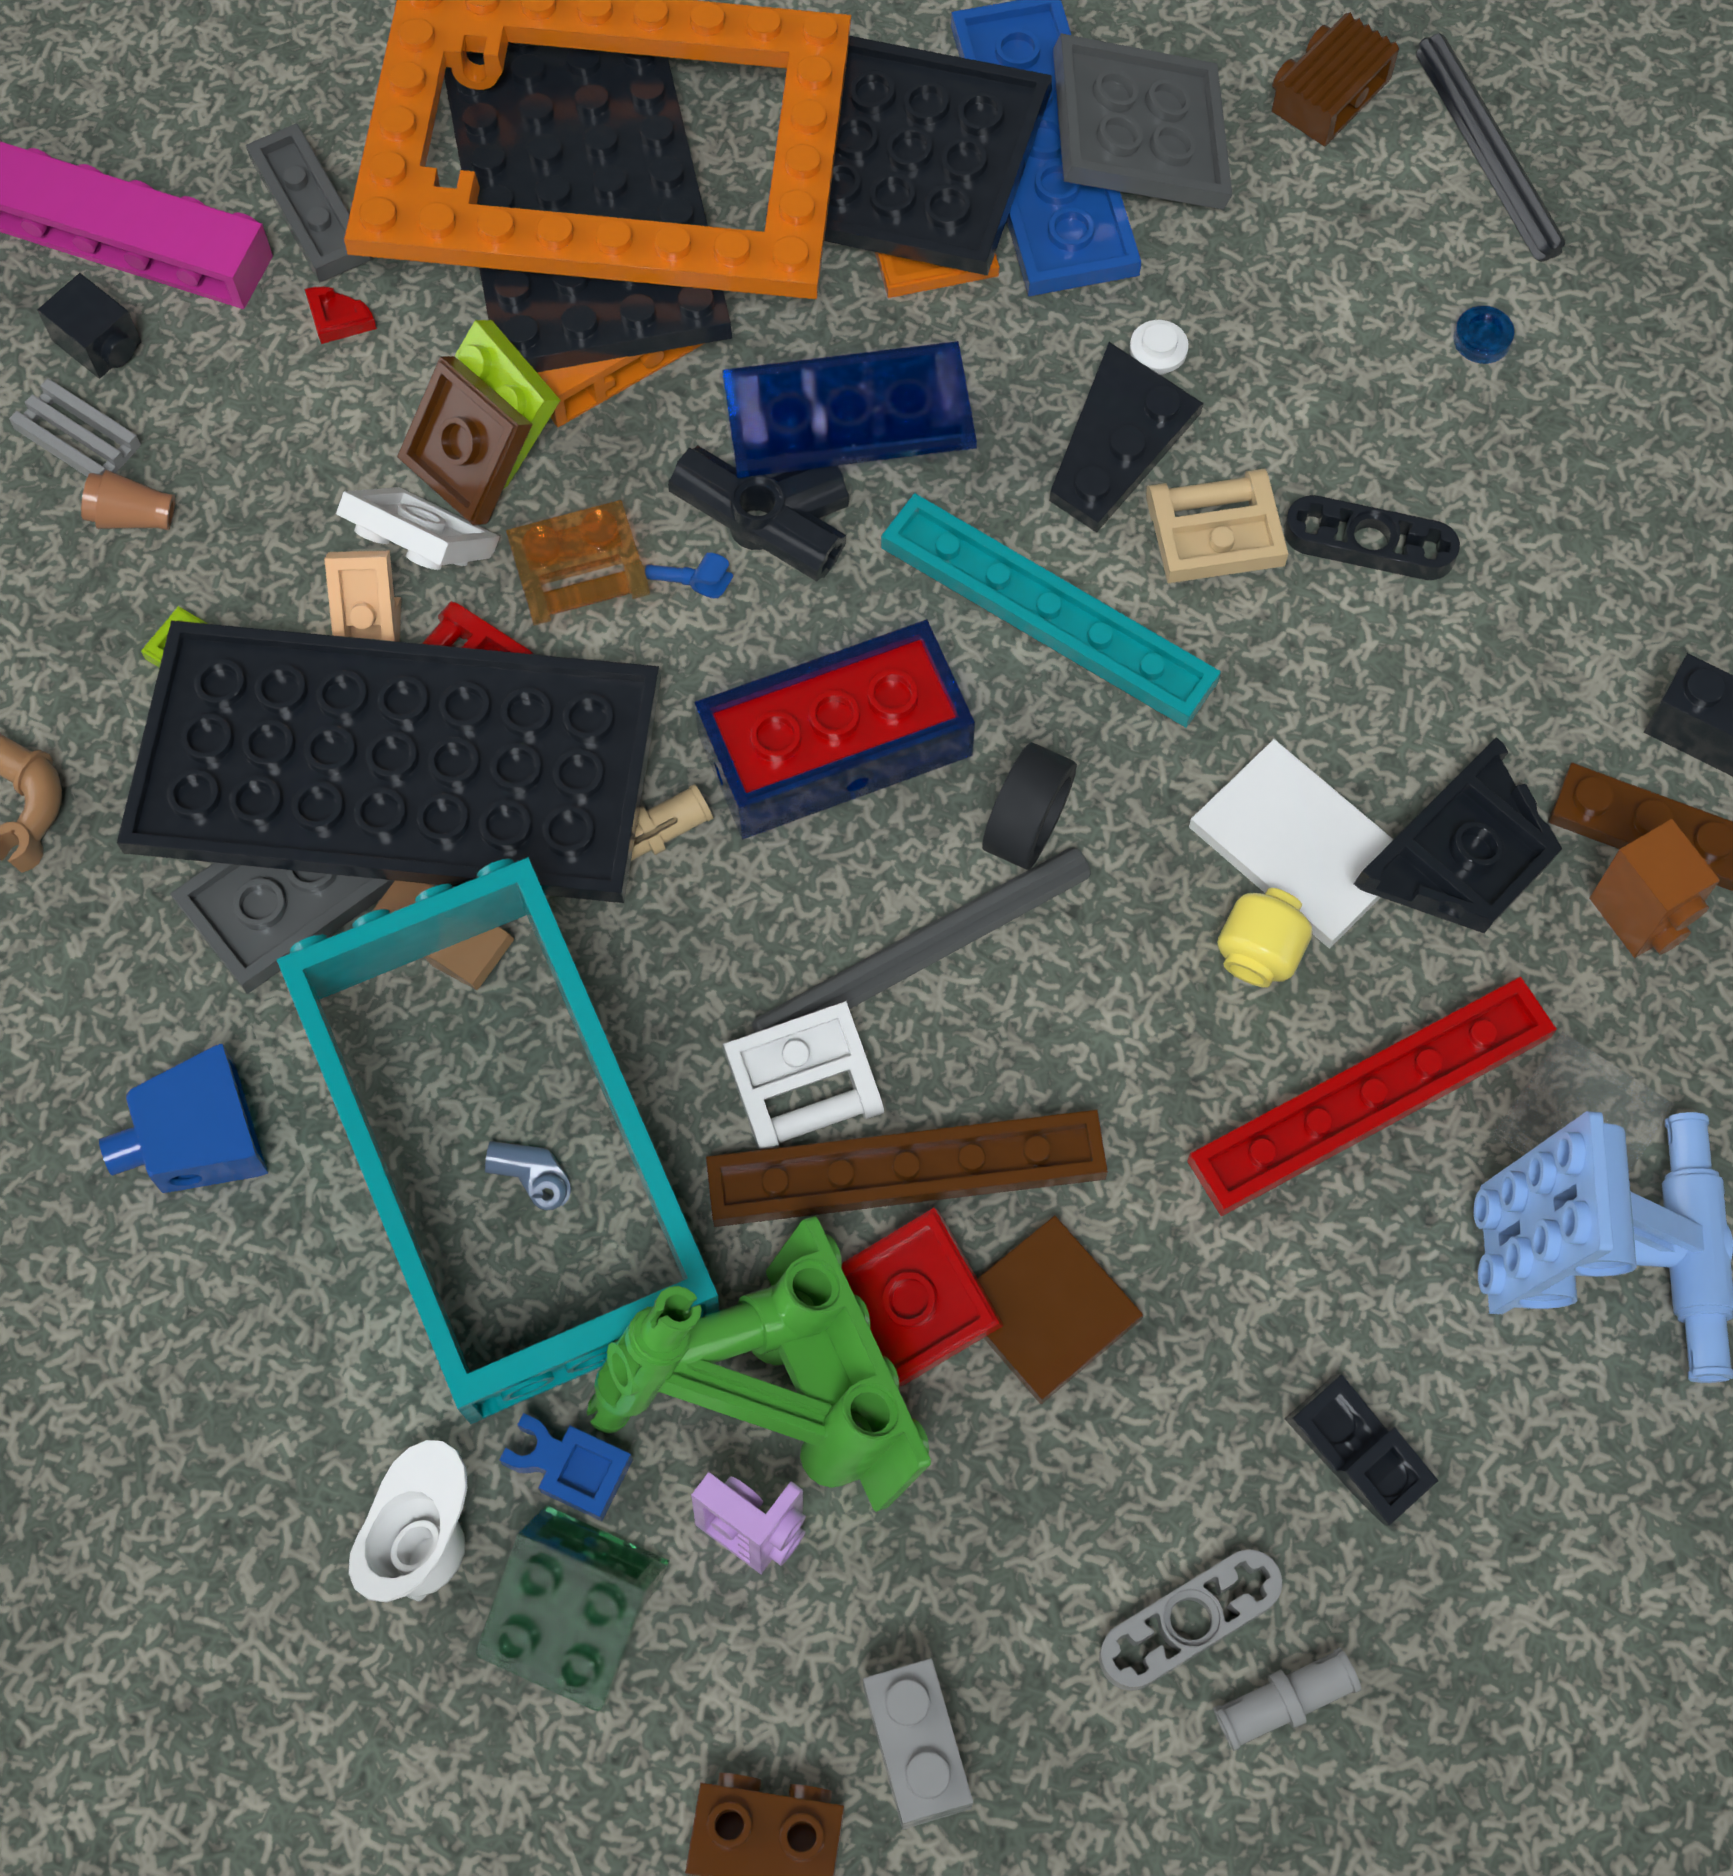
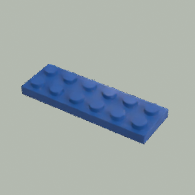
[951,0,1141,296]

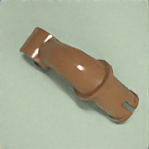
[0,734,62,873]

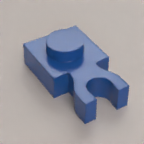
[499,1413,633,1521]

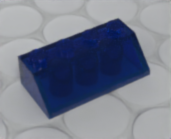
[722,341,977,478]

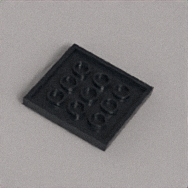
[766,36,1052,275]

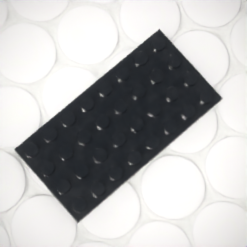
[444,42,732,372]
[117,620,661,903]

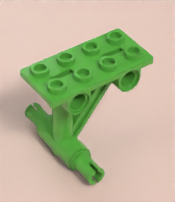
[586,1216,931,1512]

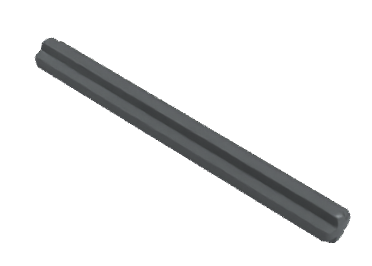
[752,848,1091,1033]

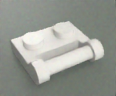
[722,1001,884,1150]

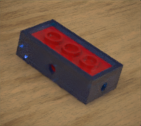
[694,619,975,840]

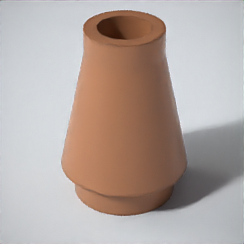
[81,470,175,530]

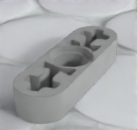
[1099,1549,1282,1691]

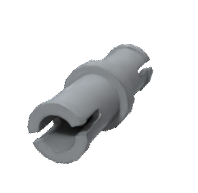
[1213,1648,1361,1751]

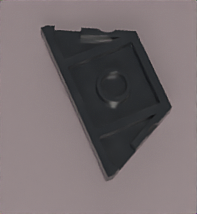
[1353,737,1562,933]

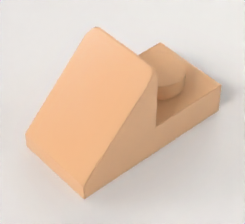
[324,550,401,642]

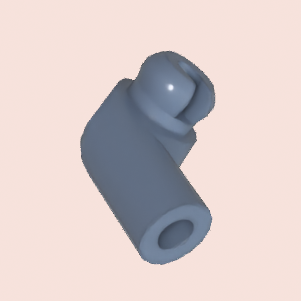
[485,1141,571,1211]

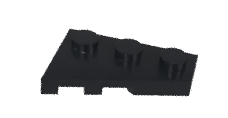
[1049,342,1203,533]

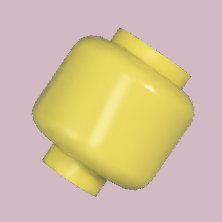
[1217,888,1313,988]

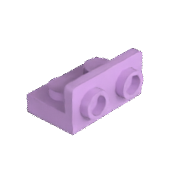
[691,1472,806,1574]

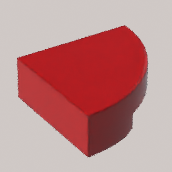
[304,287,377,344]

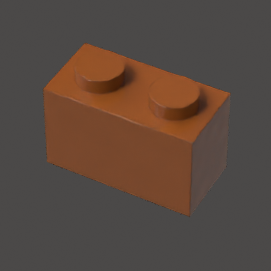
[1589,819,1720,958]

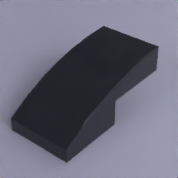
[1285,1374,1439,1526]

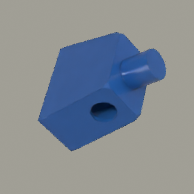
[99,1044,268,1193]

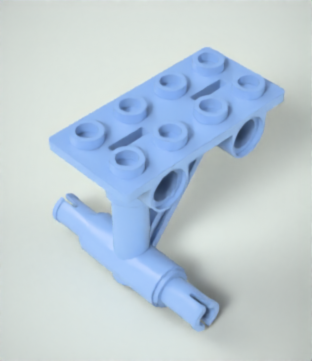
[1474,1111,1733,1383]

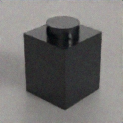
[37,273,141,379]

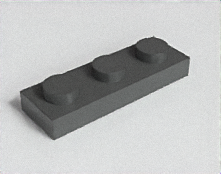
[246,123,371,283]

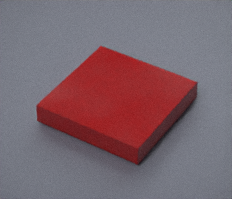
[841,1208,1004,1388]

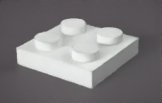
[336,487,500,570]

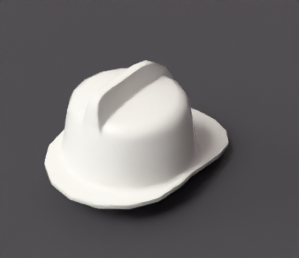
[349,1440,468,1602]

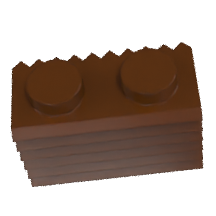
[1272,12,1399,147]

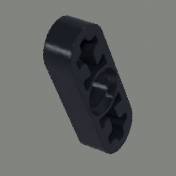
[1284,495,1460,580]

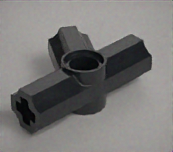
[668,445,849,582]

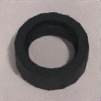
[982,742,1077,870]

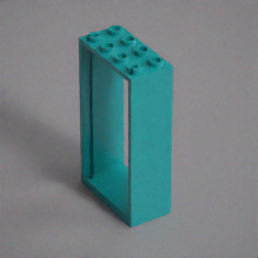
[276,857,719,1424]

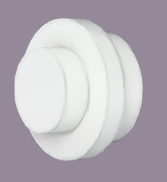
[1130,320,1188,375]

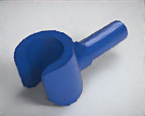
[645,553,733,599]

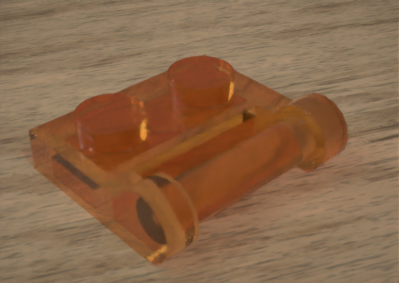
[506,500,650,626]

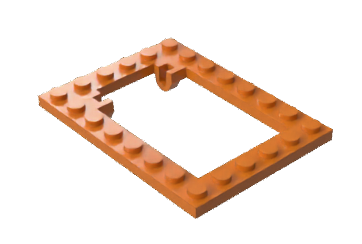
[344,0,851,299]

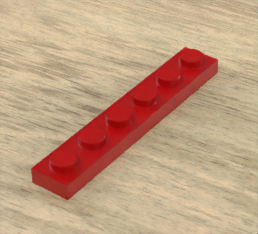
[1187,976,1557,1217]

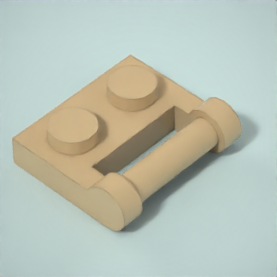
[1146,469,1288,583]

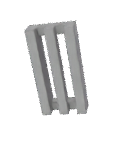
[9,378,141,477]

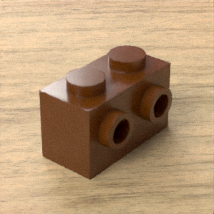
[685,1773,845,1876]

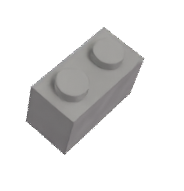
[863,1658,973,1830]

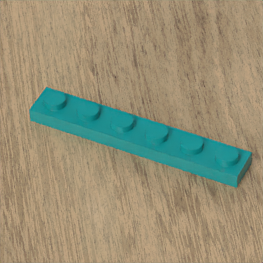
[881,493,1221,728]

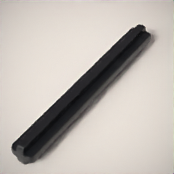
[1416,33,1565,262]

